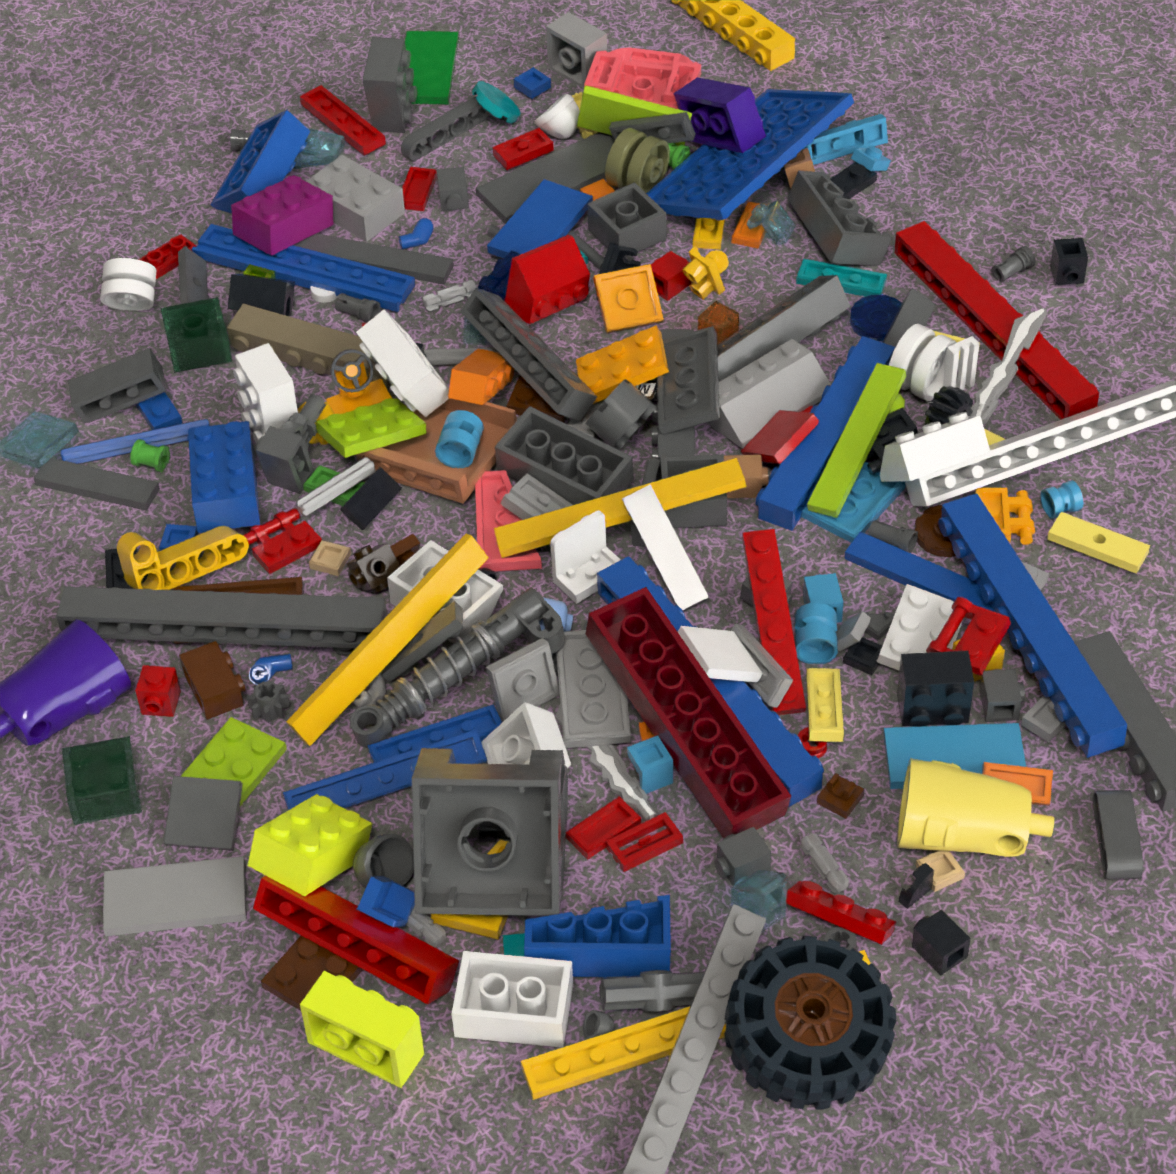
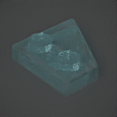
[293,128,345,169]

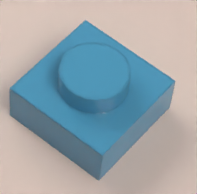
[851,146,891,171]

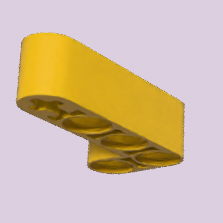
[117,526,249,590]

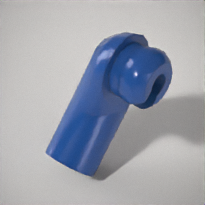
[248,654,293,685]

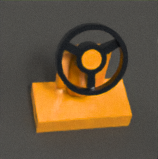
[326,349,392,414]

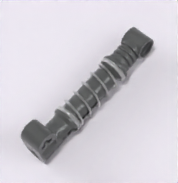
[350,587,565,749]

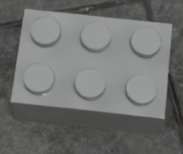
[306,155,405,242]

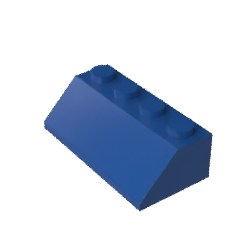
[210,110,311,213]

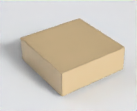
[309,540,351,576]
[916,850,965,892]

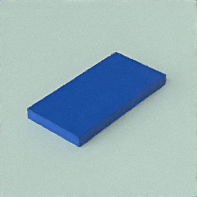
[487,179,593,261]

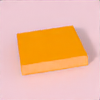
[593,264,664,333]

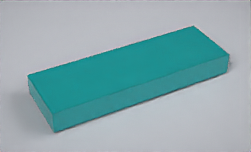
[796,259,887,299]

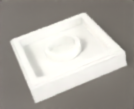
[678,626,763,682]

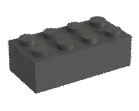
[495,406,634,505]

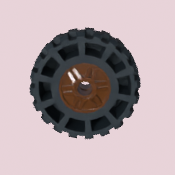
[724,935,896,1110]

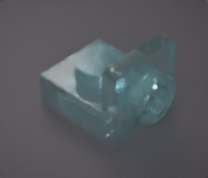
[746,200,796,245]

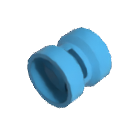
[1040,480,1084,519]

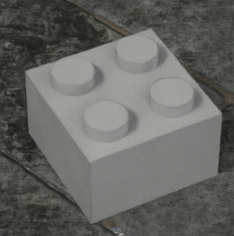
[546,12,607,89]

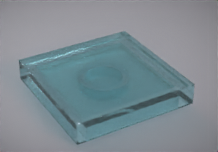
[0,411,79,468]

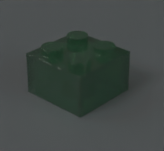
[160,297,232,373]
[62,736,142,825]

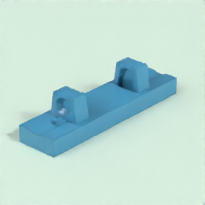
[803,114,888,165]

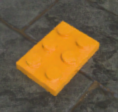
[576,325,669,404]

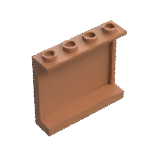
[356,398,517,504]

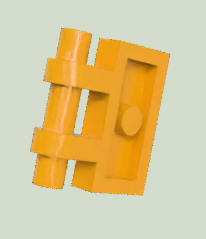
[975,488,1035,545]

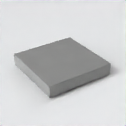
[486,638,560,722]

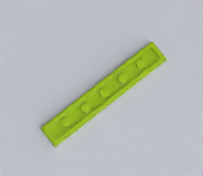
[807,363,906,518]

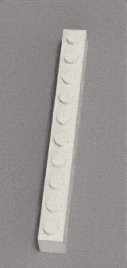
[905,381,1176,506]

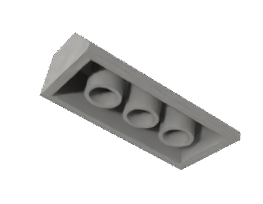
[706,339,831,449]

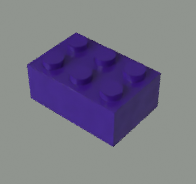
[673,77,766,153]

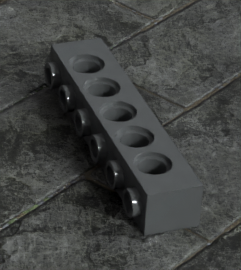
[460,288,597,421]

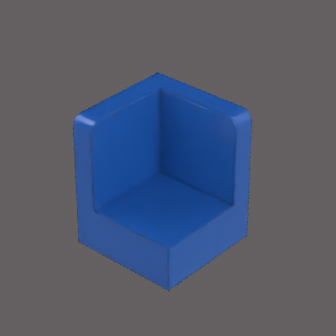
[357,876,415,927]

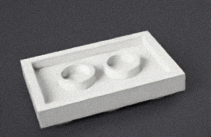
[877,584,963,671]

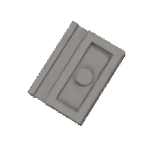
[500,473,573,520]

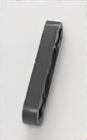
[401,97,489,161]

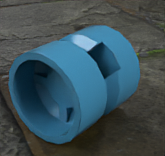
[435,410,484,468]
[795,602,838,664]

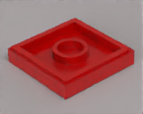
[740,410,819,464]

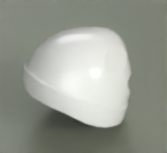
[534,93,579,139]

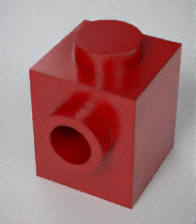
[651,250,691,301]
[135,665,181,717]

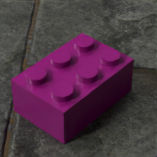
[231,175,333,256]

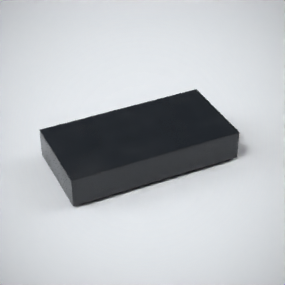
[340,467,402,530]

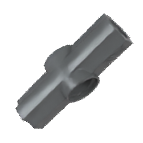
[599,970,704,1012]

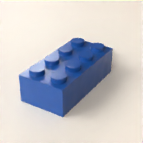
[188,421,260,533]

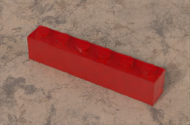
[253,876,459,1005]

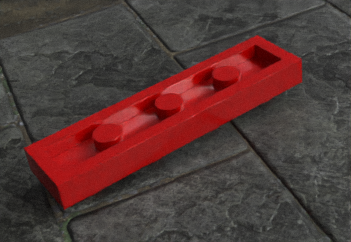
[300,85,386,156]

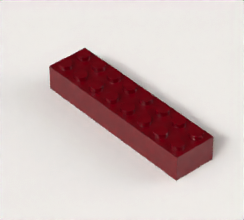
[585,587,791,839]

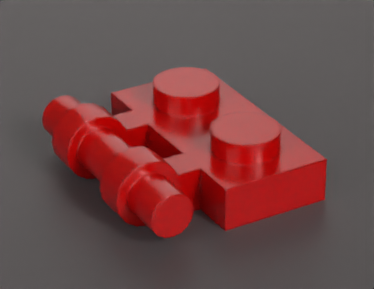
[243,508,322,575]

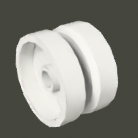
[889,324,957,401]

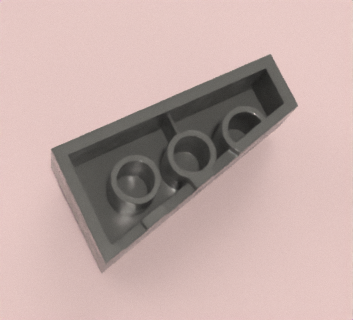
[787,170,892,266]

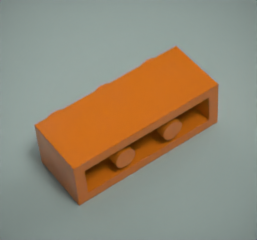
[448,348,514,405]

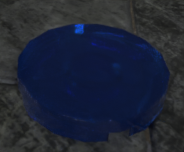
[850,295,902,342]

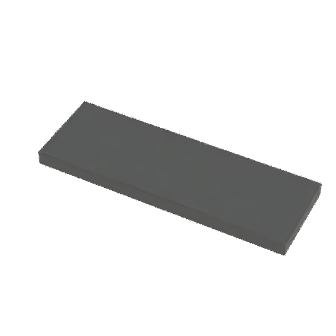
[476,132,615,224]

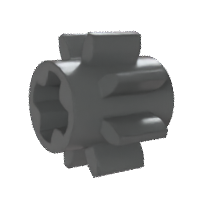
[247,680,290,723]

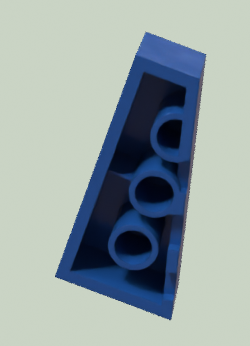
[524,894,671,977]

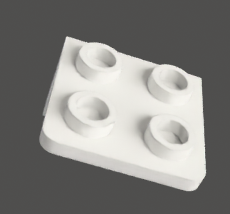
[550,510,621,604]

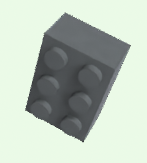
[362,37,417,133]

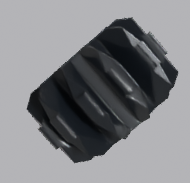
[925,386,973,425]

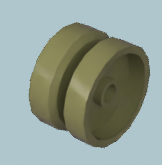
[605,128,670,193]

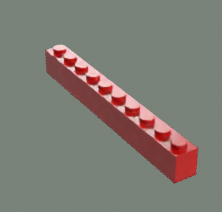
[894,221,1100,420]

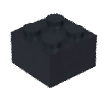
[897,651,974,727]

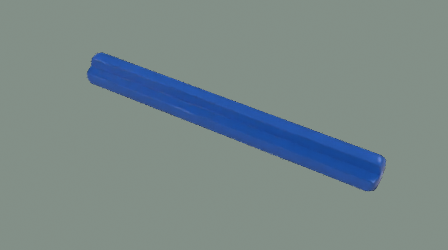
[61,419,210,464]

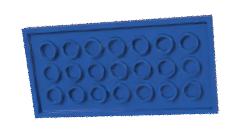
[646,89,854,221]

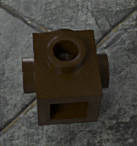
[346,543,400,593]

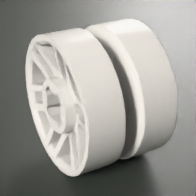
[100,258,157,311]

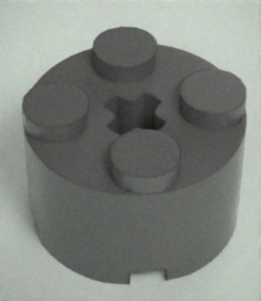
[585,379,657,450]

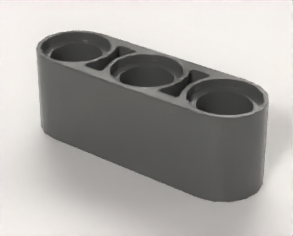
[1093,790,1143,879]

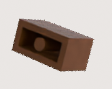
[179,641,246,720]

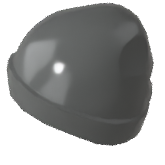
[353,834,414,888]

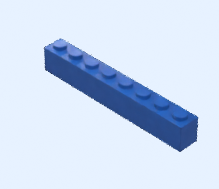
[755,336,896,531]

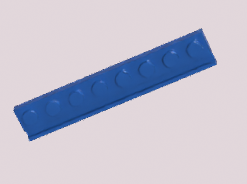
[192,224,415,312]

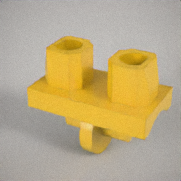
[683,246,729,300]

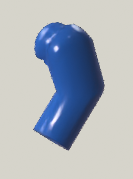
[398,218,434,249]

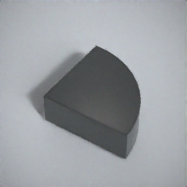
[865,612,894,641]

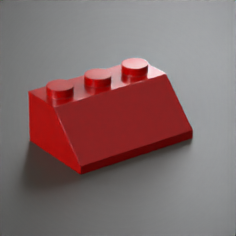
[505,235,590,325]

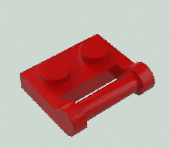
[926,597,1011,676]

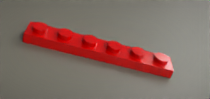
[742,529,806,715]

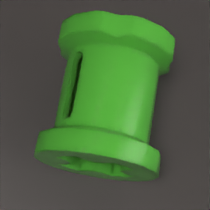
[130,439,170,473]

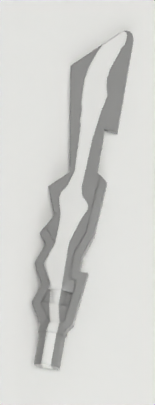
[971,308,1047,425]
[555,704,658,821]

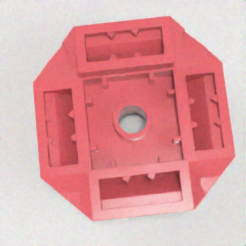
[584,47,701,109]

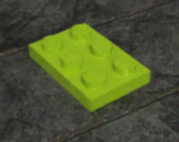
[316,398,426,458]
[181,717,287,806]

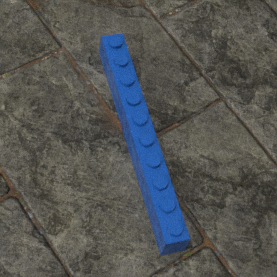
[938,493,1127,758]
[597,556,824,807]

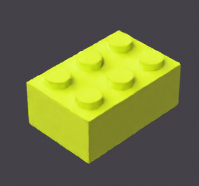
[248,794,373,896]
[300,971,424,1088]

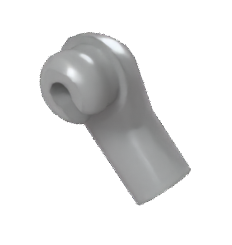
[353,671,386,708]

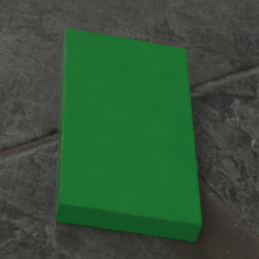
[405,31,459,105]

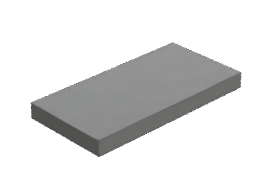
[556,630,631,748]
[103,856,247,936]

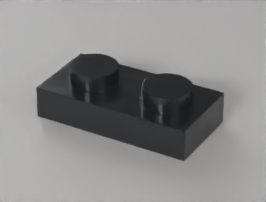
[830,162,877,200]

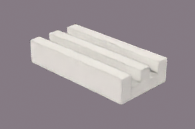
[943,336,979,390]

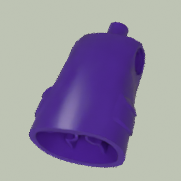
[0,619,132,746]

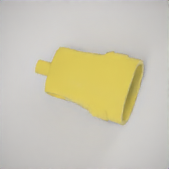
[897,758,1054,857]

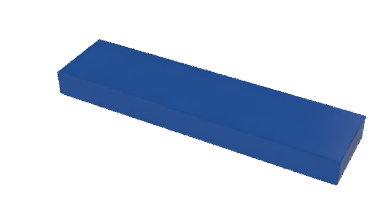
[367,704,502,763]

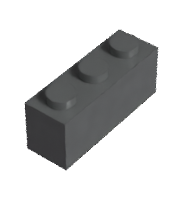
[68,348,166,424]

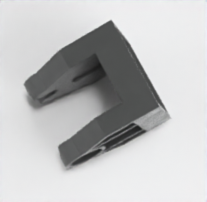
[412,748,568,916]

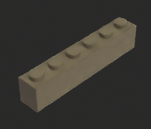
[227,304,392,391]

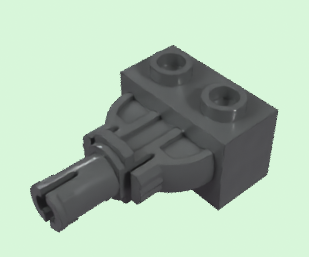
[256,394,326,494]

